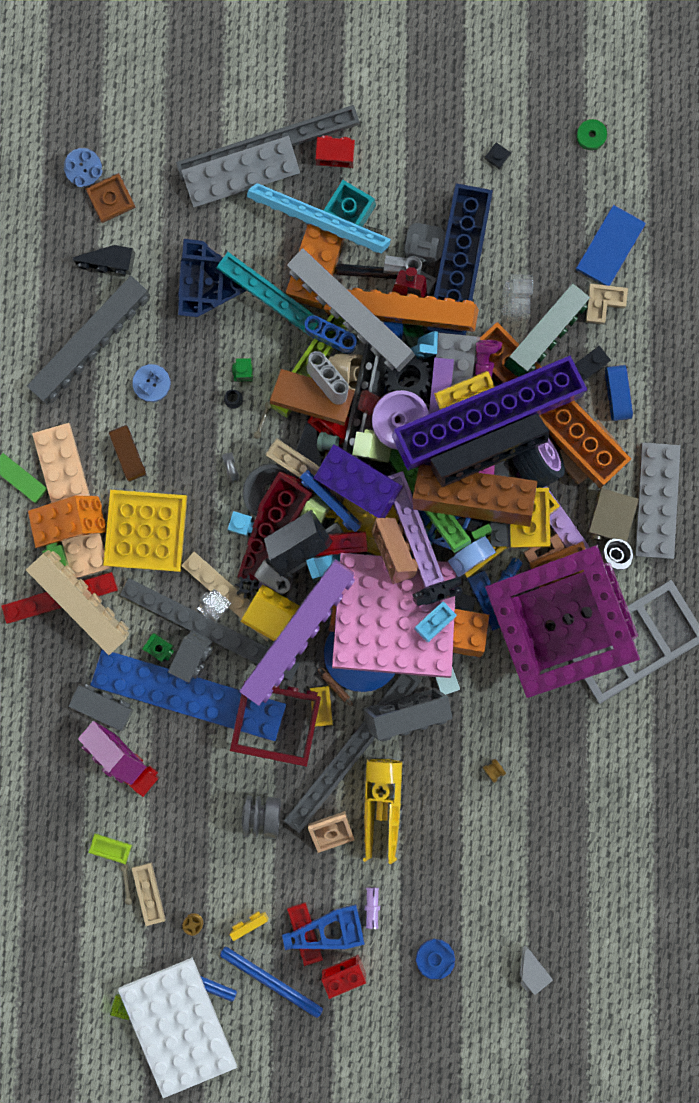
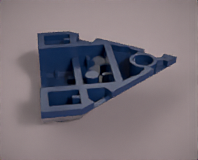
[178,239,247,318]

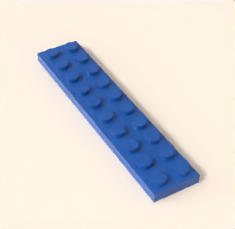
[91,649,286,741]

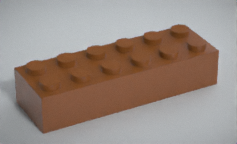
[413,464,537,527]

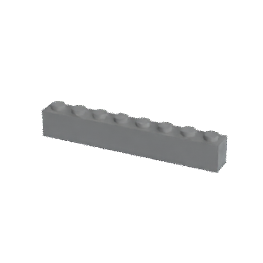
[287,248,415,372]

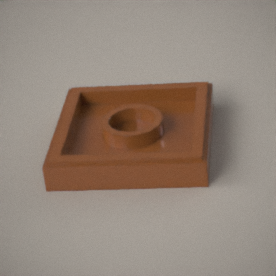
[86,173,136,223]

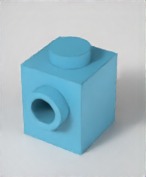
[228,511,254,537]

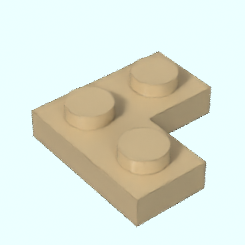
[585,284,628,325]

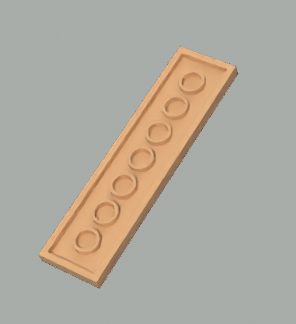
[32,423,110,578]

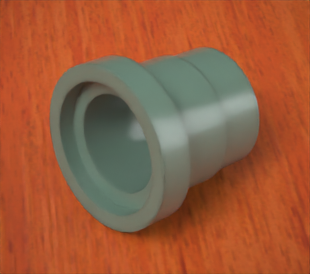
[317,432,339,451]

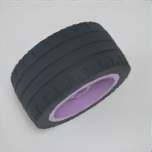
[512,435,565,488]

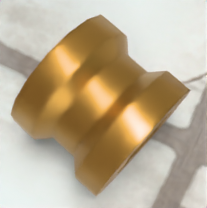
[483,758,506,783]
[183,913,204,936]

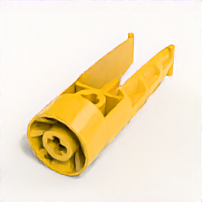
[363,759,402,864]

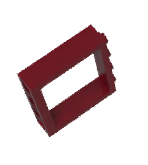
[230,681,321,767]

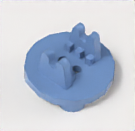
[64,148,102,187]
[133,364,171,403]

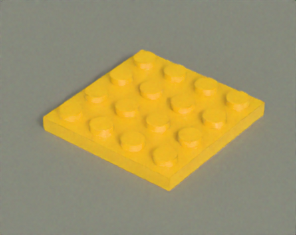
[103,490,187,572]

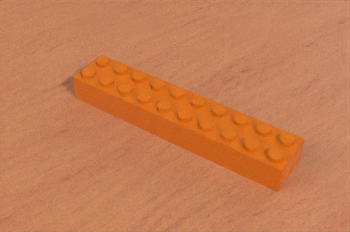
[480,322,631,489]

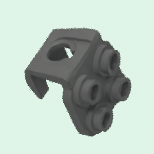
[404,223,445,268]

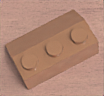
[372,518,418,584]

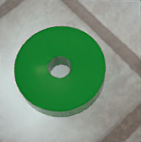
[576,119,607,151]

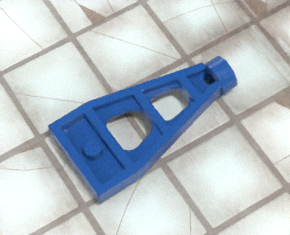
[282,904,365,950]

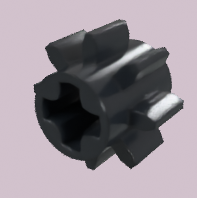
[235,575,259,600]

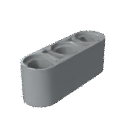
[307,351,349,404]

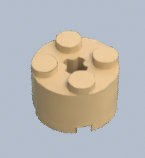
[327,353,363,390]

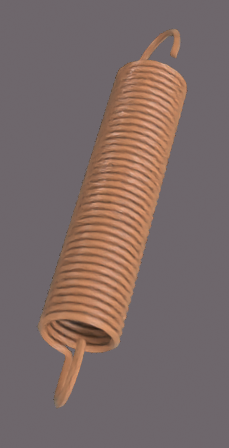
[318,668,353,706]

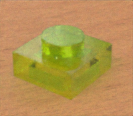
[110,994,130,1020]

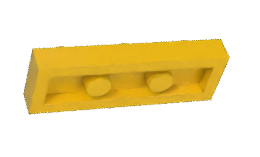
[434,371,494,410]

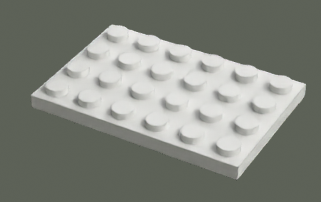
[118,957,237,1098]

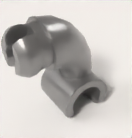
[222,452,239,483]

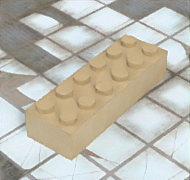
[26,550,129,655]

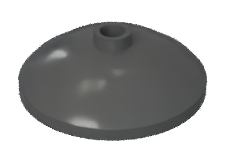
[242,463,296,516]

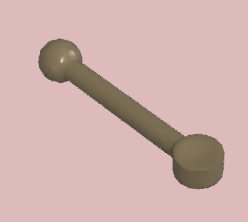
[254,401,271,439]
[120,864,132,905]

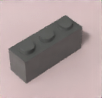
[68,683,134,731]

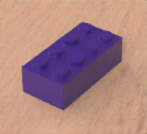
[314,444,404,518]

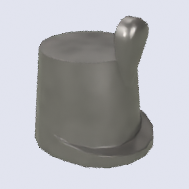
[601,539,633,573]

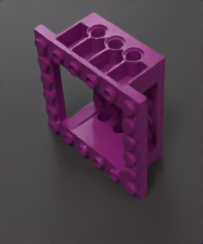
[485,545,640,698]

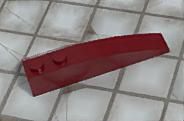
[237,472,315,586]

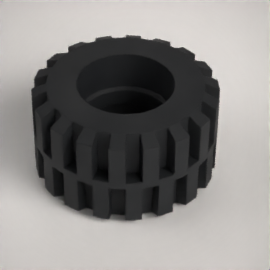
[384,355,433,403]

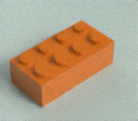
[286,224,345,309]

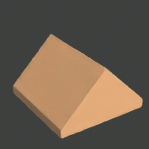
[308,811,355,853]

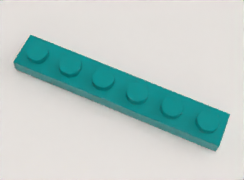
[216,252,318,336]

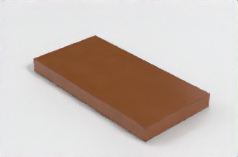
[270,369,355,425]

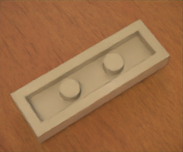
[132,862,166,926]

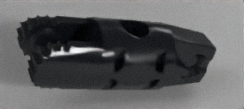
[412,577,463,606]

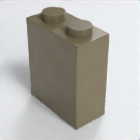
[586,488,639,542]

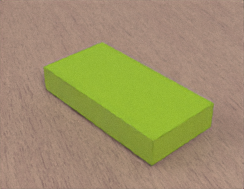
[88,833,132,864]

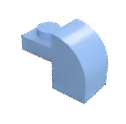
[448,536,496,577]

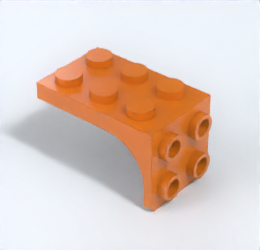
[28,496,106,548]

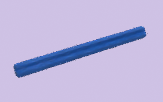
[220,947,323,1018]

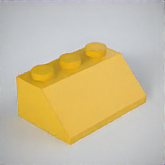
[240,584,300,641]

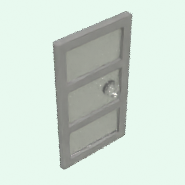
[572,580,699,704]

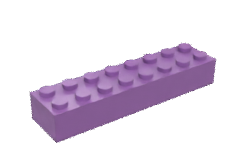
[239,559,355,705]

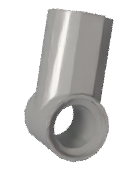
[384,255,422,275]

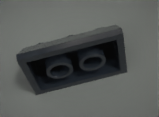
[264,509,333,577]

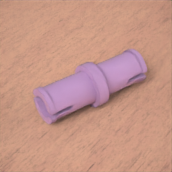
[365,887,380,929]

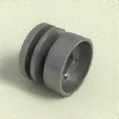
[242,795,281,840]

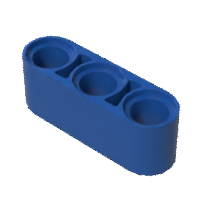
[304,315,357,354]
[605,365,633,421]

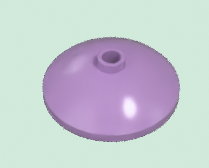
[372,390,429,449]

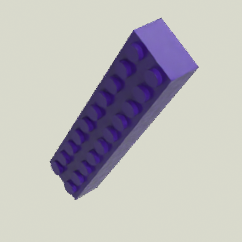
[392,356,587,471]

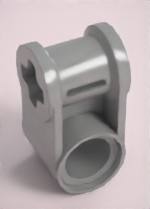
[255,558,293,593]

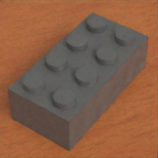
[363,688,453,741]

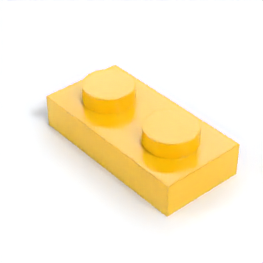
[229,911,269,941]

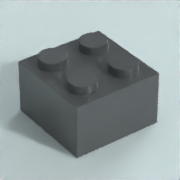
[168,631,213,683]

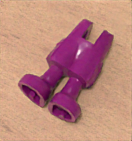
[475,340,502,379]

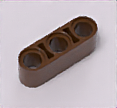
[109,424,147,482]

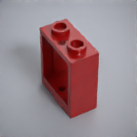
[321,954,366,999]

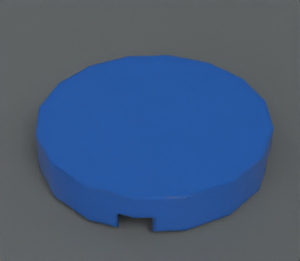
[416,939,455,979]

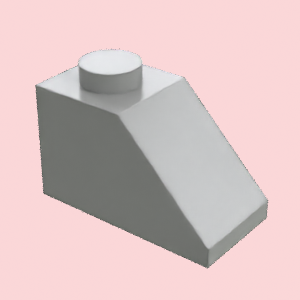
[520,945,553,995]

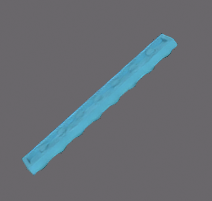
[247,183,391,254]

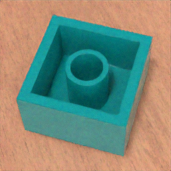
[323,180,376,227]

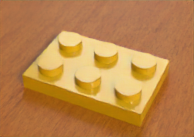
[510,488,550,548]

